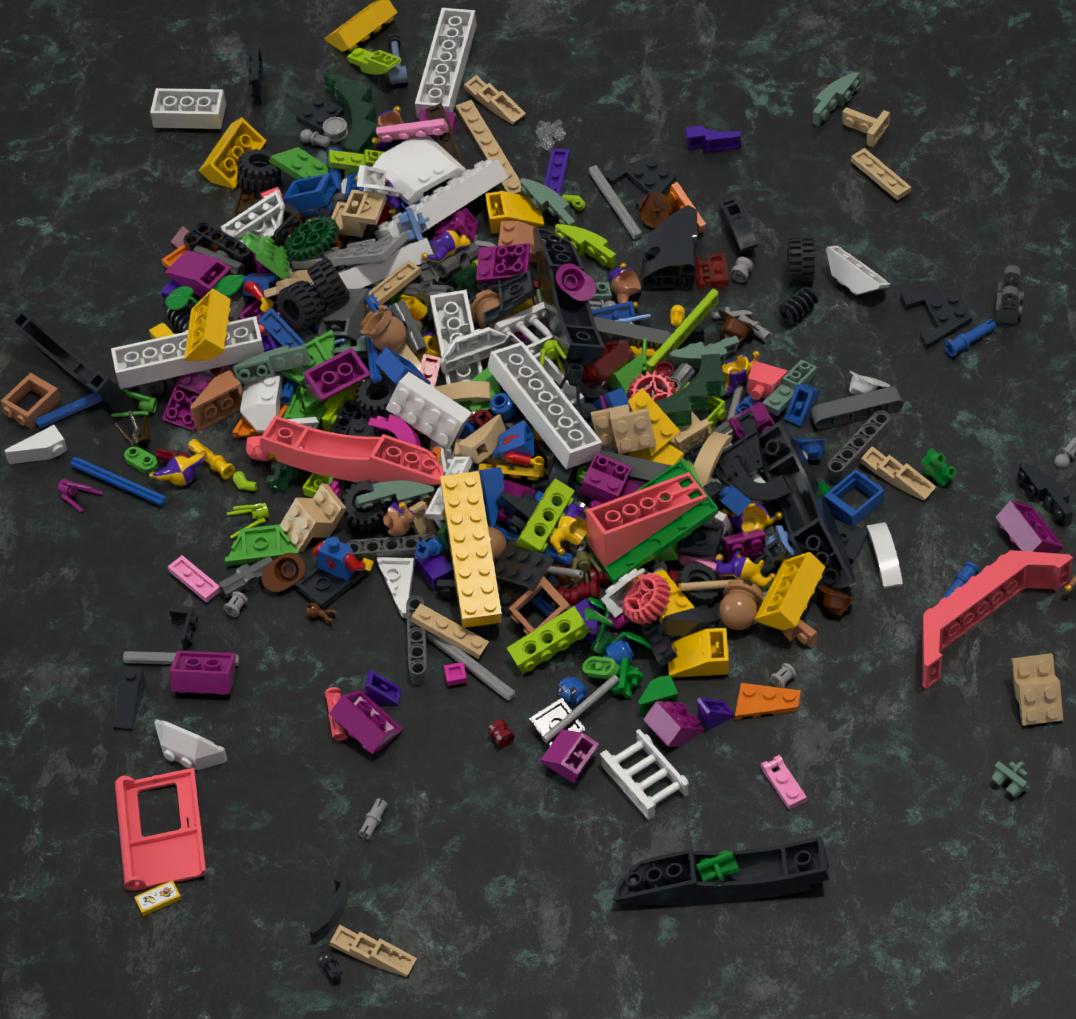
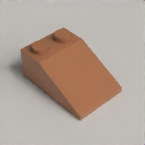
[498,221,536,263]
[190,370,243,433]

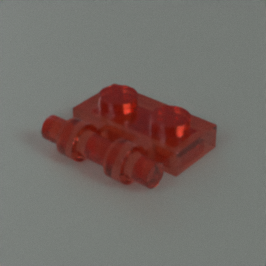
[695,253,729,288]

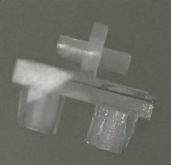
[534,119,566,151]

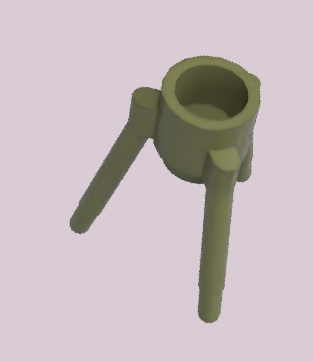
[571,551,601,584]

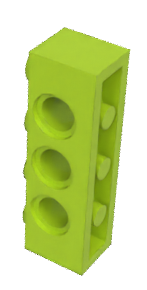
[515,478,574,553]
[507,606,590,673]

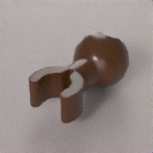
[305,603,336,625]

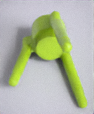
[540,340,566,374]
[227,503,269,539]

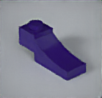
[686,125,741,153]

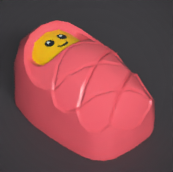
[246,436,277,462]

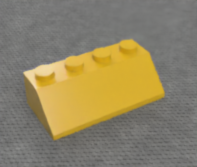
[324,0,398,52]
[199,117,267,189]
[184,288,231,361]
[754,552,825,630]

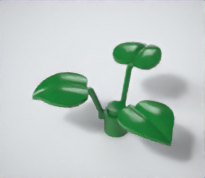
[165,275,245,310]
[584,597,654,656]

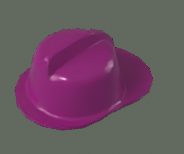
[556,263,596,301]

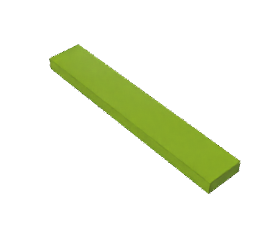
[646,289,718,374]

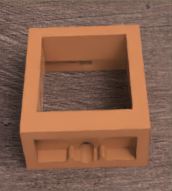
[1,373,61,428]
[509,576,572,635]

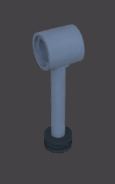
[387,34,408,85]

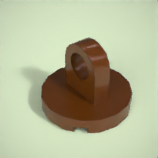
[639,192,673,228]

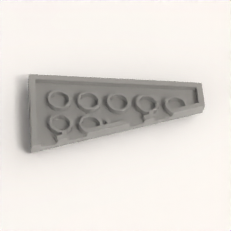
[292,231,409,270]

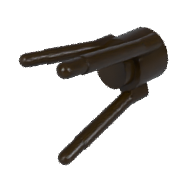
[115,410,151,449]

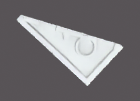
[377,557,415,618]

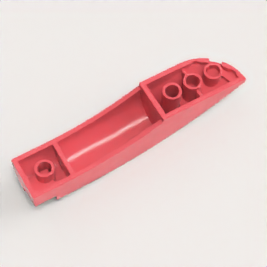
[259,416,443,485]

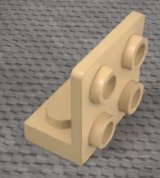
[669,411,712,454]

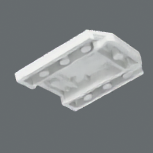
[373,136,466,206]

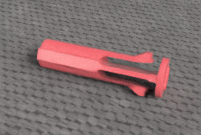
[324,687,349,741]

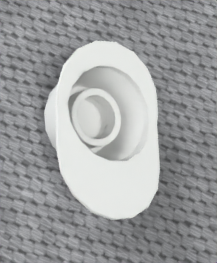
[849,371,890,395]

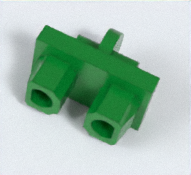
[921,448,956,487]
[611,658,644,699]
[696,850,740,882]

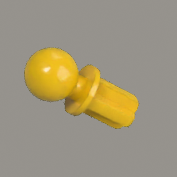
[670,305,685,328]

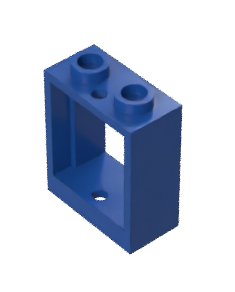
[283,173,337,211]
[375,347,431,385]
[824,469,884,526]

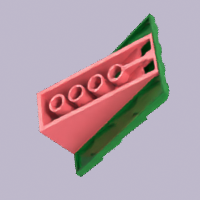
[583,460,718,585]

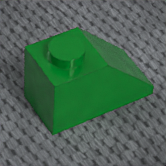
[638,675,678,716]

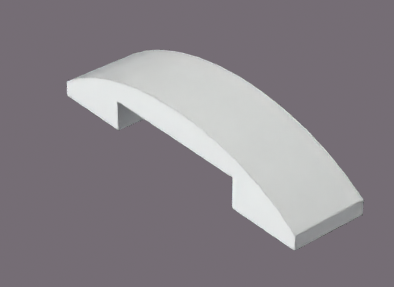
[866,522,903,589]

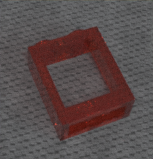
[580,340,635,382]

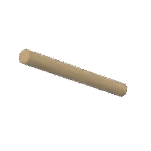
[678,579,752,591]

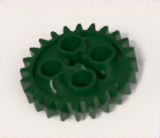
[284,215,340,261]

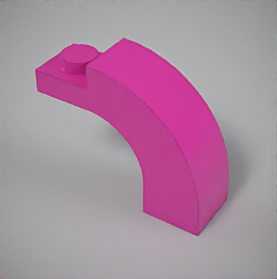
[368,415,421,447]

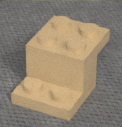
[332,190,387,237]
[591,404,656,454]
[280,484,347,552]
[1011,653,1063,725]

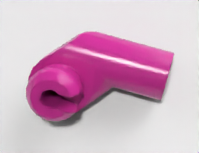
[606,613,630,629]

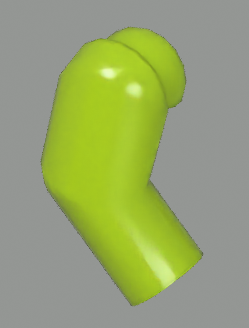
[233,471,257,491]

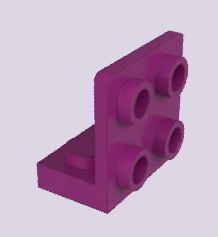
[433,207,478,242]

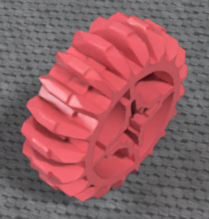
[627,370,677,413]
[621,572,672,625]

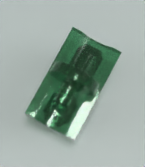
[451,262,477,291]
[266,461,299,492]

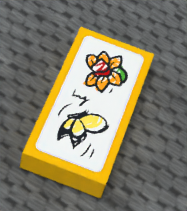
[135,880,181,916]

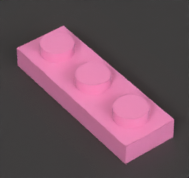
[168,555,221,603]

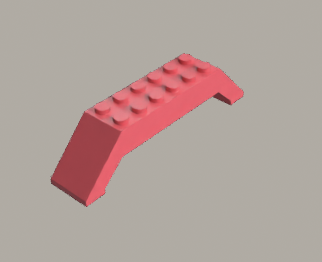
[922,550,1073,689]

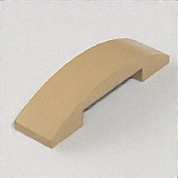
[435,381,491,403]
[694,432,732,487]

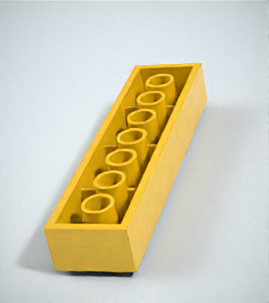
[440,471,502,628]

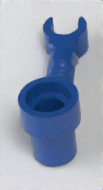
[300,201,333,218]

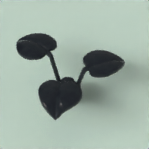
[553,363,608,419]

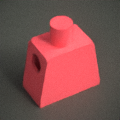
[747,361,788,400]

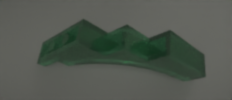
[324,71,379,154]
[655,354,725,427]

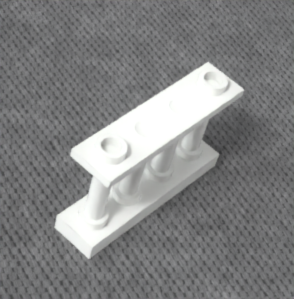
[494,302,555,355]
[600,729,689,820]

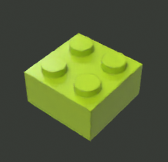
[303,473,335,498]

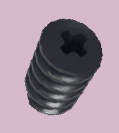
[779,287,818,325]
[166,306,191,333]

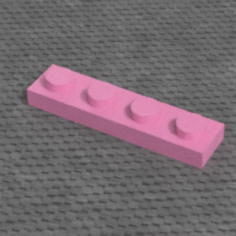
[376,118,449,142]

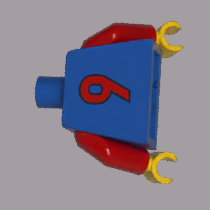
[239,273,282,312]
[491,420,544,472]
[313,537,374,581]

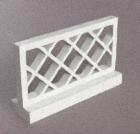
[425,457,473,529]

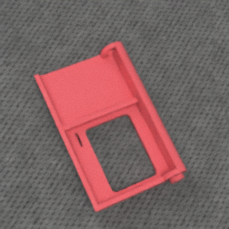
[115,768,206,891]

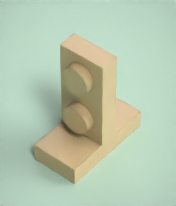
[842,108,890,147]
[407,500,437,535]

